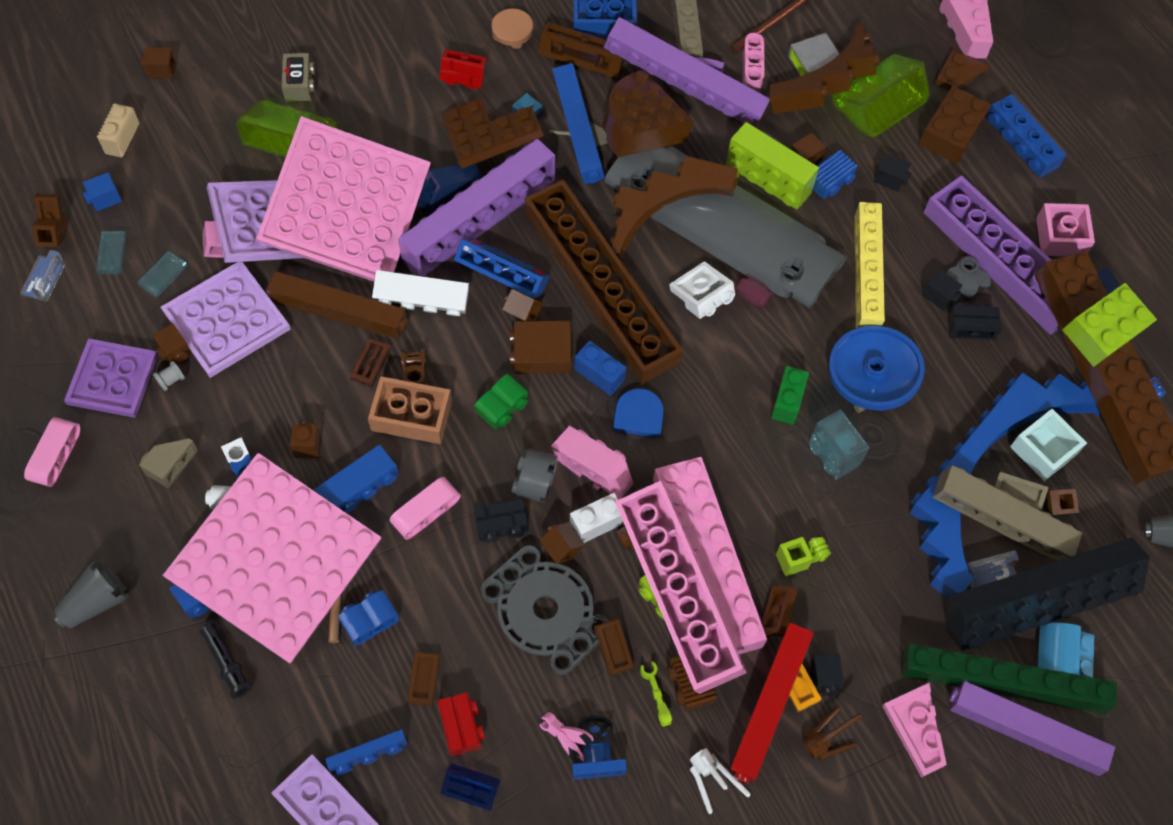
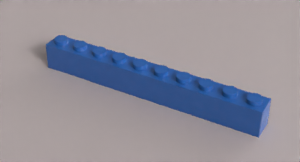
[169,445,399,619]

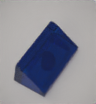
[440,763,501,811]

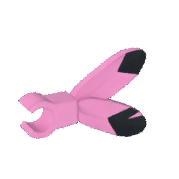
[539,712,593,764]

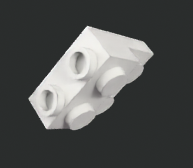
[669,261,735,319]

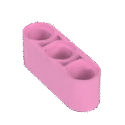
[743,33,764,92]
[24,417,80,487]
[390,477,461,540]

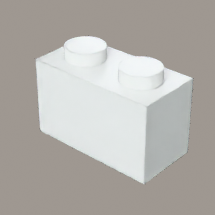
[570,493,624,543]

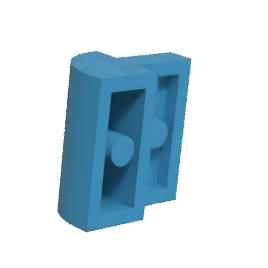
[1038,623,1094,677]

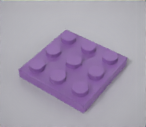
[64,338,159,418]

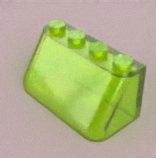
[832,54,929,137]
[236,100,339,157]

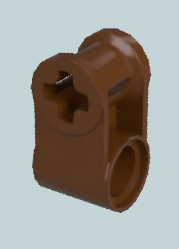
[401,348,427,385]

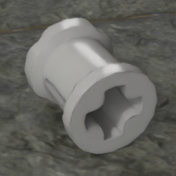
[152,361,185,392]

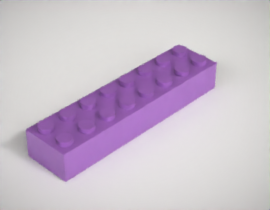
[398,139,555,277]
[924,175,1060,335]

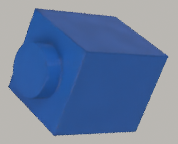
[82,173,122,212]

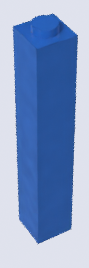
[552,63,605,185]

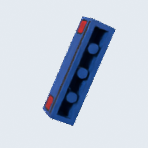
[454,237,551,298]

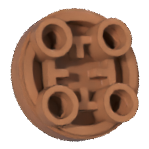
[491,9,533,49]

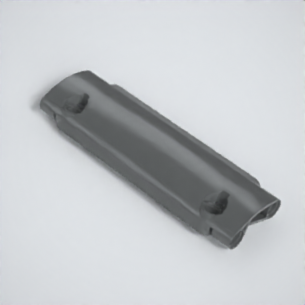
[604,146,847,309]

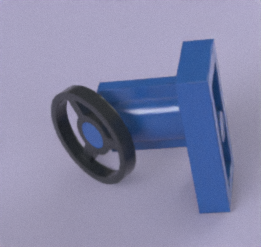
[572,715,627,780]

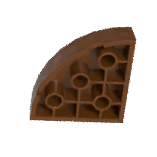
[602,70,694,158]

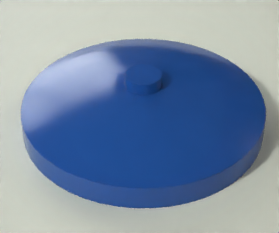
[829,326,925,411]

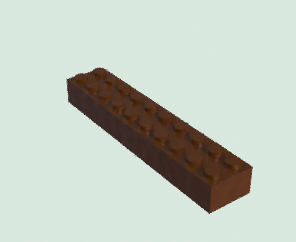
[524,180,683,385]
[1034,251,1173,485]

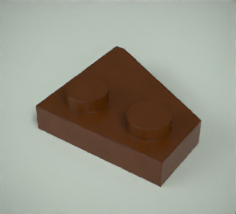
[935,50,990,90]

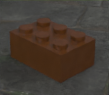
[919,86,992,164]

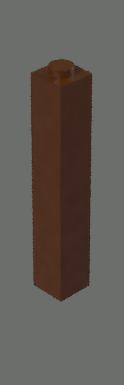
[266,271,409,339]

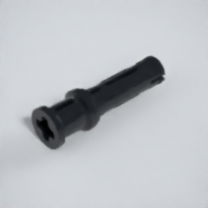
[200,624,253,699]

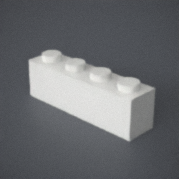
[372,270,469,316]

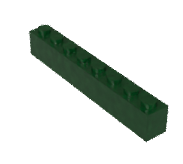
[901,644,1117,715]

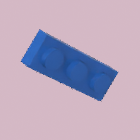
[325,729,408,775]

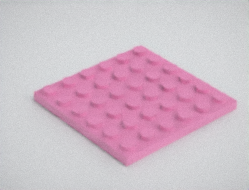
[256,116,431,282]
[163,453,381,664]

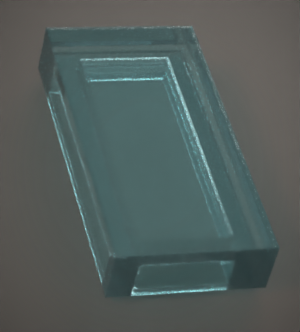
[96,231,126,274]
[137,251,187,298]

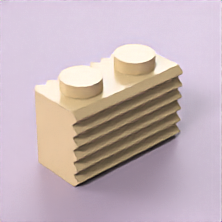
[97,104,140,158]

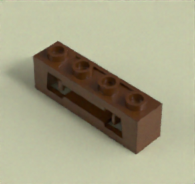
[538,22,625,78]

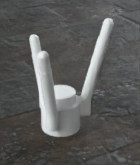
[690,748,750,814]

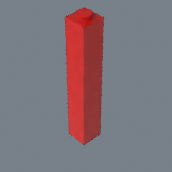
[730,623,814,784]

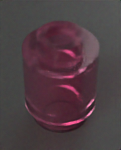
[737,277,772,309]

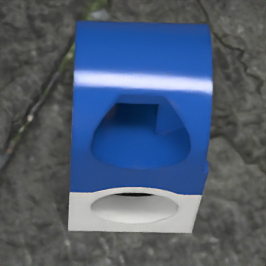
[221,437,252,479]

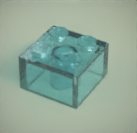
[809,409,869,480]

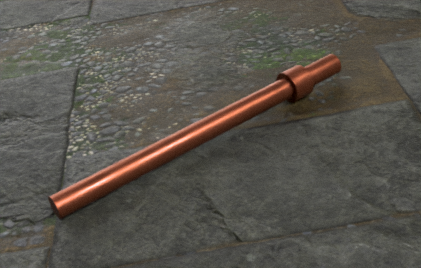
[730,0,812,53]

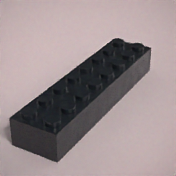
[947,537,1150,651]

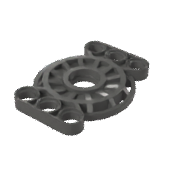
[481,545,609,675]

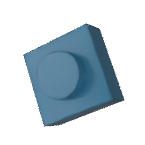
[512,93,542,115]

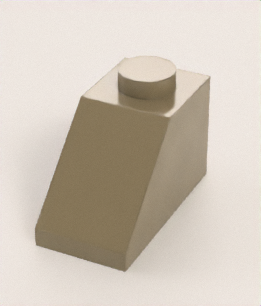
[139,438,198,488]

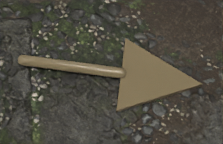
[549,123,608,147]

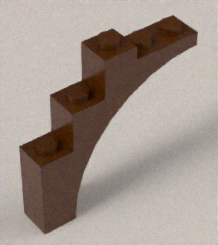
[769,24,880,114]
[609,156,739,259]

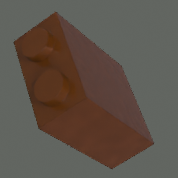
[510,321,571,374]

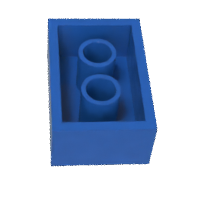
[573,0,637,39]

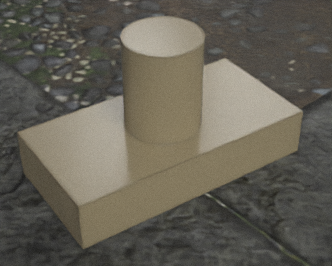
[995,472,1049,510]

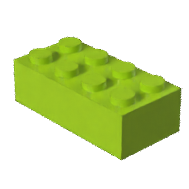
[726,122,819,210]

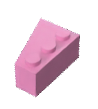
[939,0,993,58]
[551,426,634,500]

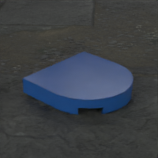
[613,389,664,438]

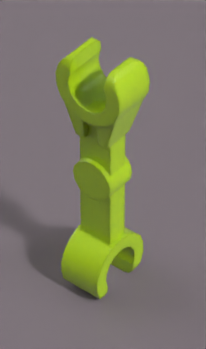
[640,662,672,727]

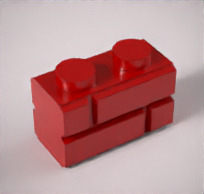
[439,49,487,89]
[437,693,485,757]

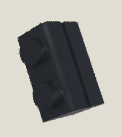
[948,302,1001,340]
[473,498,528,543]

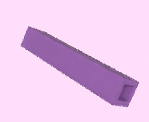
[949,681,1115,776]

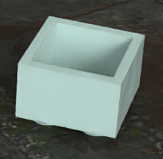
[1010,409,1087,482]

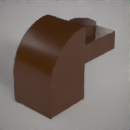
[31,193,67,247]

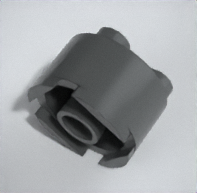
[512,448,558,503]

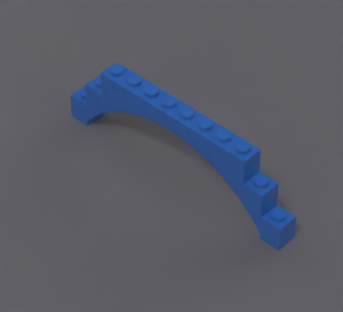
[910,373,1101,599]

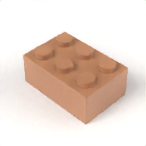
[368,376,452,444]

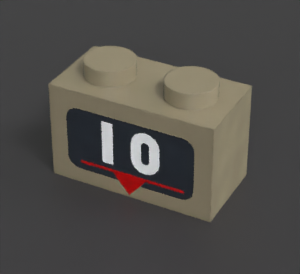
[282,53,315,102]

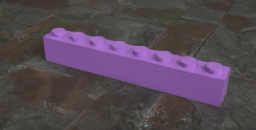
[604,17,770,127]

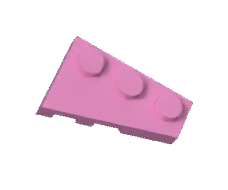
[882,683,947,778]

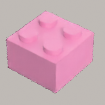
[1036,203,1095,256]

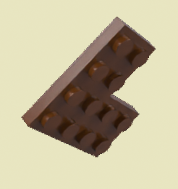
[441,99,544,169]

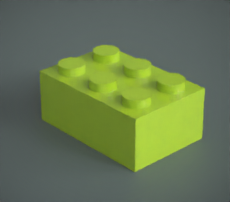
[1062,283,1157,367]

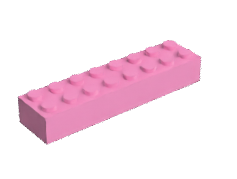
[653,457,767,654]
[615,481,747,694]

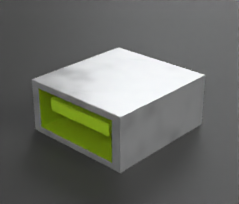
[788,33,839,76]

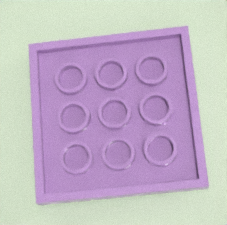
[207,180,303,263]
[161,262,291,378]

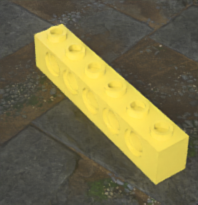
[854,202,885,328]

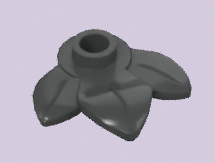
[947,256,991,299]

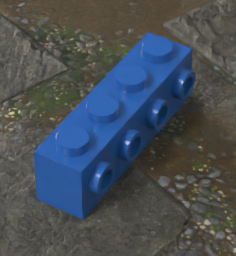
[986,94,1066,178]

